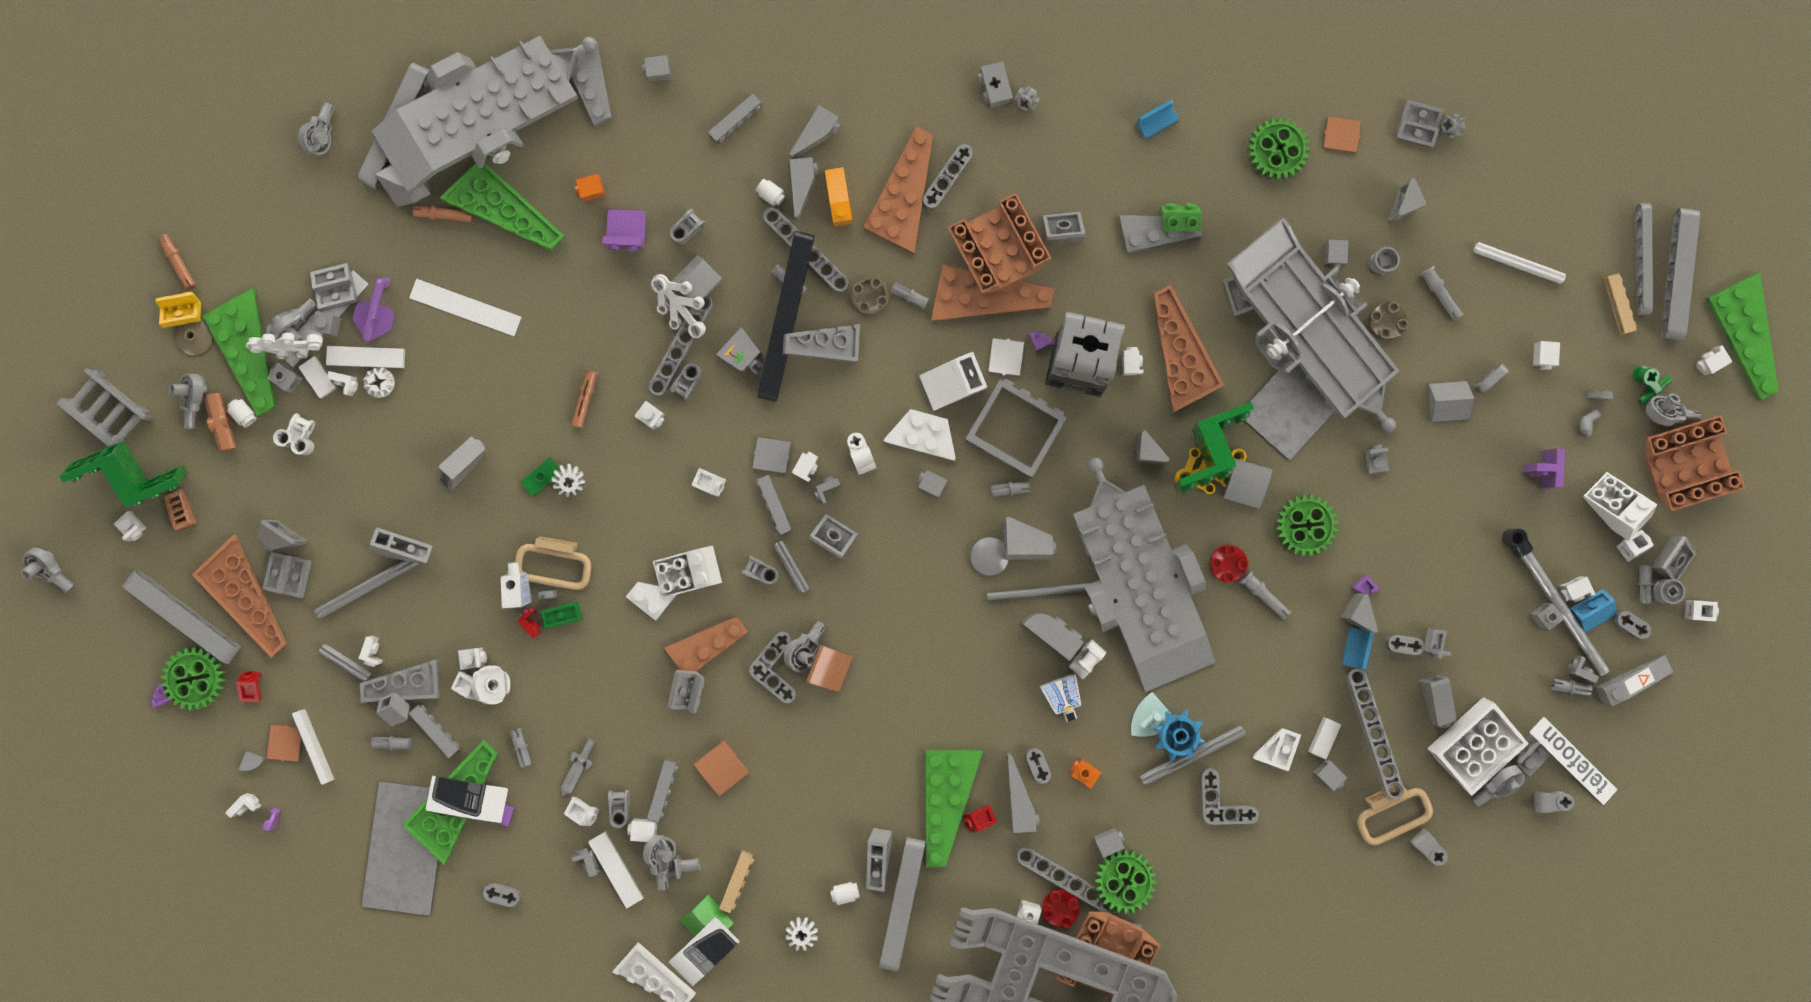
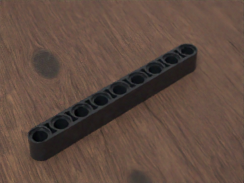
[757,231,815,402]

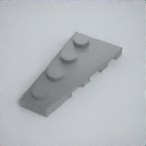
[571,40,612,126]
[1118,215,1202,253]
[783,324,860,363]
[360,659,440,702]

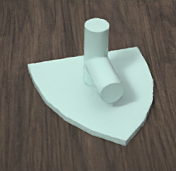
[1131,692,1171,737]

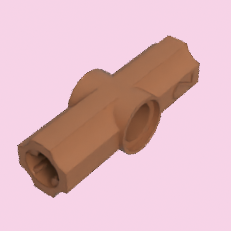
[203,393,237,453]

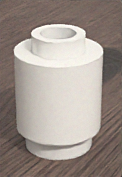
[756,179,785,206]
[227,399,257,428]
[831,882,860,905]

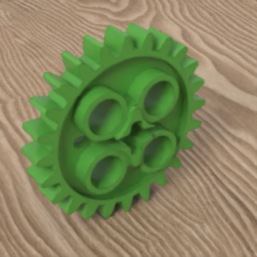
[1247,117,1311,180]
[1275,494,1339,556]
[160,647,226,710]
[1093,850,1157,914]

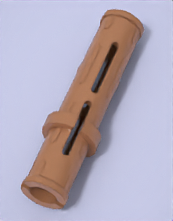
[413,205,473,223]
[157,234,197,290]
[571,370,598,428]

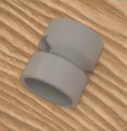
[1368,247,1400,276]
[1651,579,1686,604]

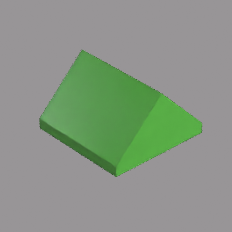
[680,894,734,937]

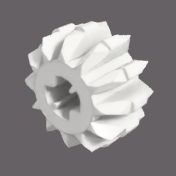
[551,464,585,497]
[785,917,818,951]

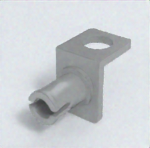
[668,855,700,879]

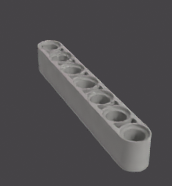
[358,63,429,190]
[1661,208,1700,340]
[122,570,241,664]
[1346,669,1404,799]
[879,837,925,972]

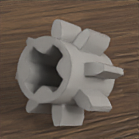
[1014,86,1040,111]
[1441,114,1466,138]

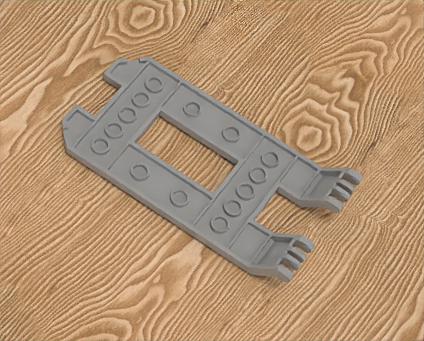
[930,908,1177,1002]

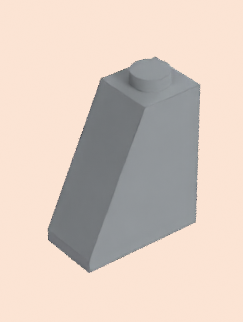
[437,436,486,492]
[1003,517,1056,559]
[1419,675,1457,728]

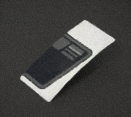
[426,776,508,823]
[669,917,740,986]

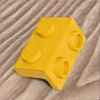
[155,292,201,328]

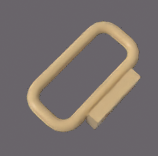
[515,536,591,590]
[1357,785,1433,846]

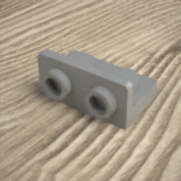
[1511,734,1551,777]

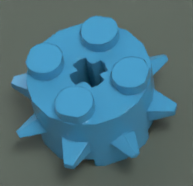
[1153,709,1204,761]

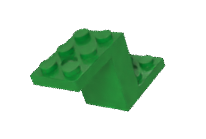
[1174,402,1254,494]
[59,440,187,507]

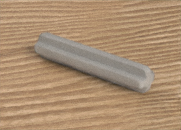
[774,541,809,593]
[319,644,371,682]

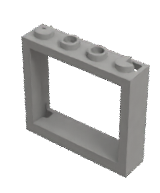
[965,379,1066,478]

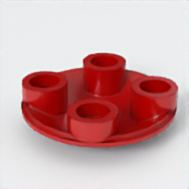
[1210,544,1249,583]
[1042,889,1080,928]

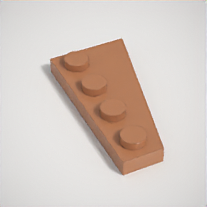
[664,617,749,671]

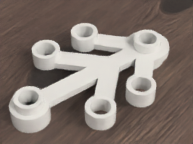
[651,274,706,338]
[246,333,323,360]

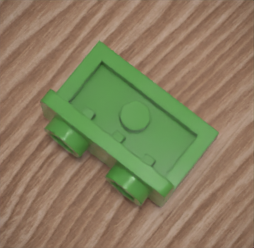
[1160,203,1202,231]

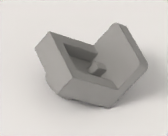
[815,476,841,504]
[1424,628,1451,658]

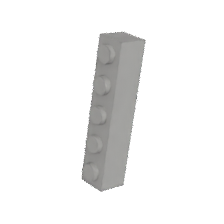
[708,94,762,144]
[756,475,792,535]
[409,704,461,758]
[647,759,678,822]

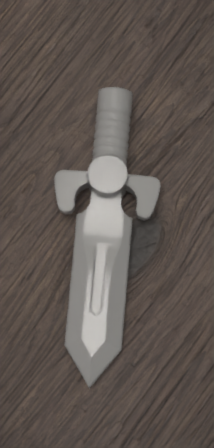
[561,739,595,797]

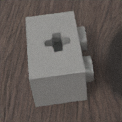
[978,61,1013,108]

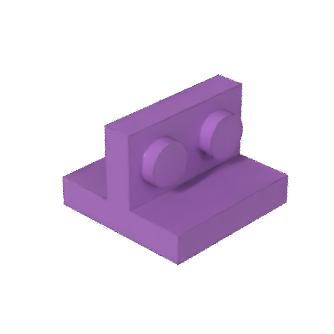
[1523,448,1565,489]

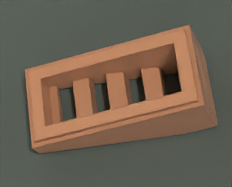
[164,489,197,531]

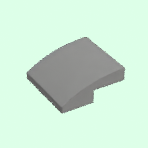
[1396,99,1445,147]
[310,263,357,312]
[1223,459,1272,509]
[262,552,312,598]

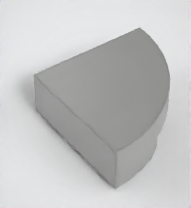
[1586,390,1613,401]
[537,590,557,600]
[239,751,266,771]

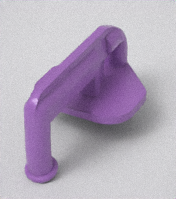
[353,277,394,342]

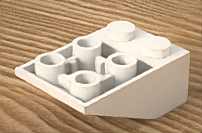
[919,352,987,411]
[1583,472,1657,541]
[653,546,722,598]

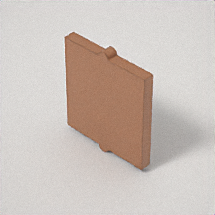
[1323,117,1361,153]
[267,724,302,762]

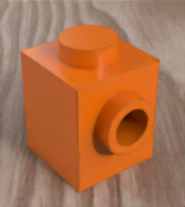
[574,174,606,202]
[1070,758,1102,788]

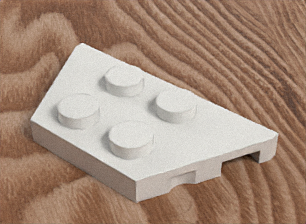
[884,409,955,461]

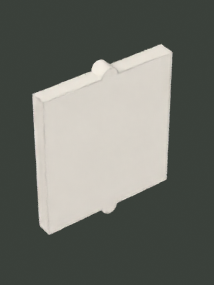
[988,338,1024,376]

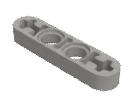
[923,144,973,210]

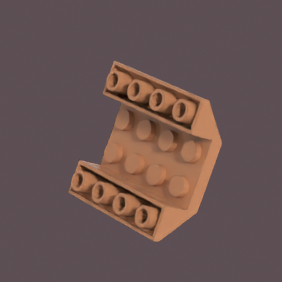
[948,193,1051,294]
[1644,415,1745,511]
[1056,912,1161,1002]

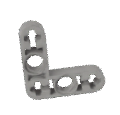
[749,631,797,703]
[1200,767,1259,825]

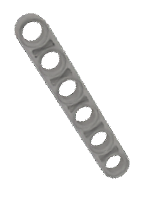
[1635,203,1653,315]
[764,208,849,293]
[649,296,713,396]
[1017,847,1115,914]

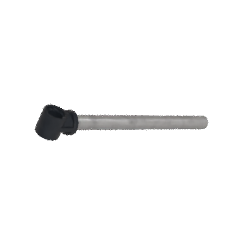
[1502,529,1610,676]

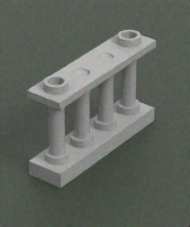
[56,368,153,448]

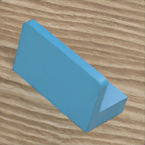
[1136,99,1179,139]
[1570,589,1617,633]
[1341,627,1374,670]

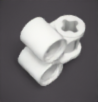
[273,413,315,456]
[847,433,877,475]
[1068,639,1106,679]

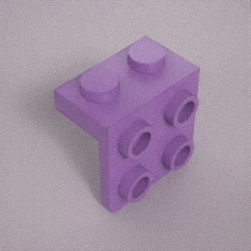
[602,209,646,252]

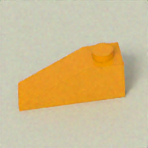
[825,167,853,227]

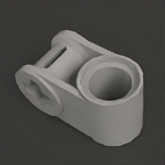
[670,209,706,245]
[670,363,702,401]
[741,555,780,584]
[608,790,630,828]
[1533,791,1575,813]
[1410,828,1448,866]

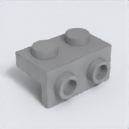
[667,670,704,713]

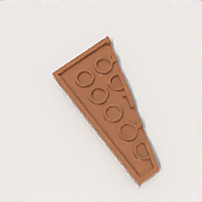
[864,126,933,254]
[931,265,1055,322]
[1153,284,1225,412]
[192,535,287,658]

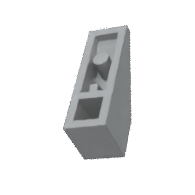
[789,105,840,159]
[789,157,818,220]
[369,527,433,564]
[866,828,892,892]

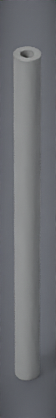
[987,583,1091,601]

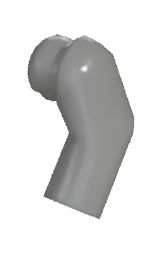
[1579,409,1601,437]

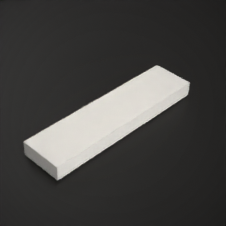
[326,346,405,368]
[292,709,335,785]
[588,831,644,909]

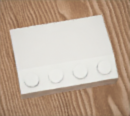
[1427,697,1529,796]

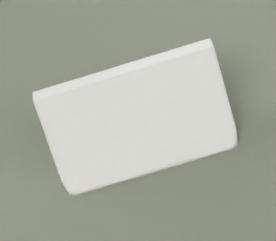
[1308,717,1341,760]

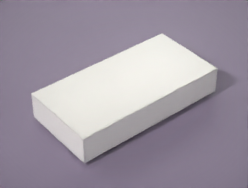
[298,356,337,399]

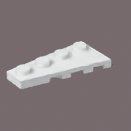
[612,942,696,1002]

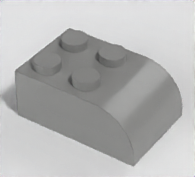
[1021,613,1084,661]

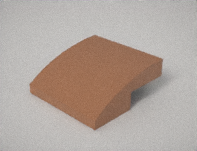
[807,645,853,692]
[694,740,750,796]

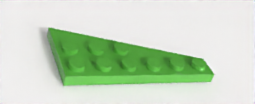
[440,162,565,251]
[1706,272,1779,400]
[203,288,276,416]
[402,740,498,865]
[925,750,983,867]

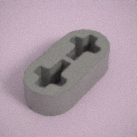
[1474,363,1509,394]
[1614,611,1651,639]
[1386,635,1424,655]
[1026,748,1051,784]
[483,883,521,907]

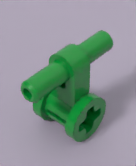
[1632,366,1672,405]

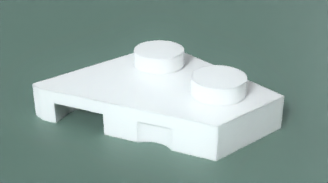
[626,582,678,621]
[1252,728,1301,771]

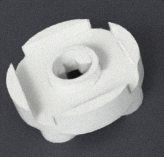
[472,666,510,704]

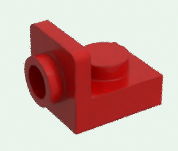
[517,608,542,638]
[236,671,262,702]
[963,805,997,833]

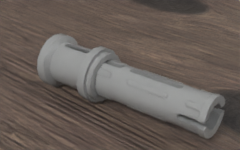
[1419,265,1463,321]
[1239,570,1291,620]

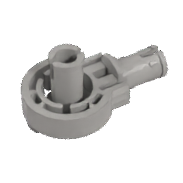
[297,103,335,155]
[266,298,317,341]
[169,373,207,429]
[1645,393,1701,426]
[20,547,75,594]
[784,620,827,673]
[1471,765,1525,808]
[643,835,676,891]

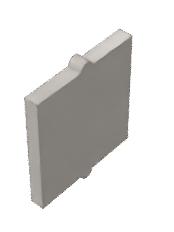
[753,437,791,473]

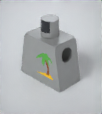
[716,328,764,375]

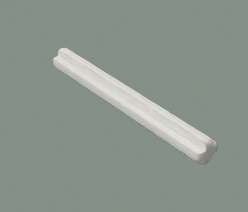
[1473,242,1566,284]

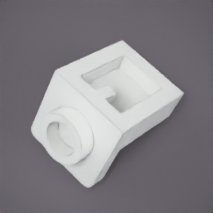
[327,371,358,396]
[635,401,665,430]
[692,468,726,497]
[114,511,146,541]
[359,636,383,667]
[458,647,487,670]
[451,671,476,700]
[225,793,261,818]
[564,797,599,826]

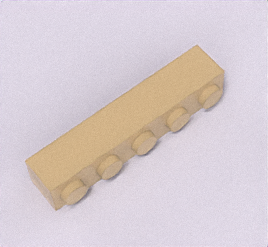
[1603,273,1637,335]
[719,850,754,913]

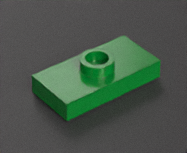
[521,457,561,497]
[540,601,583,629]

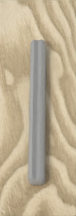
[314,560,419,619]
[1140,726,1246,785]

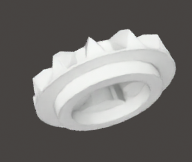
[363,367,395,398]

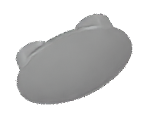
[971,537,1009,576]

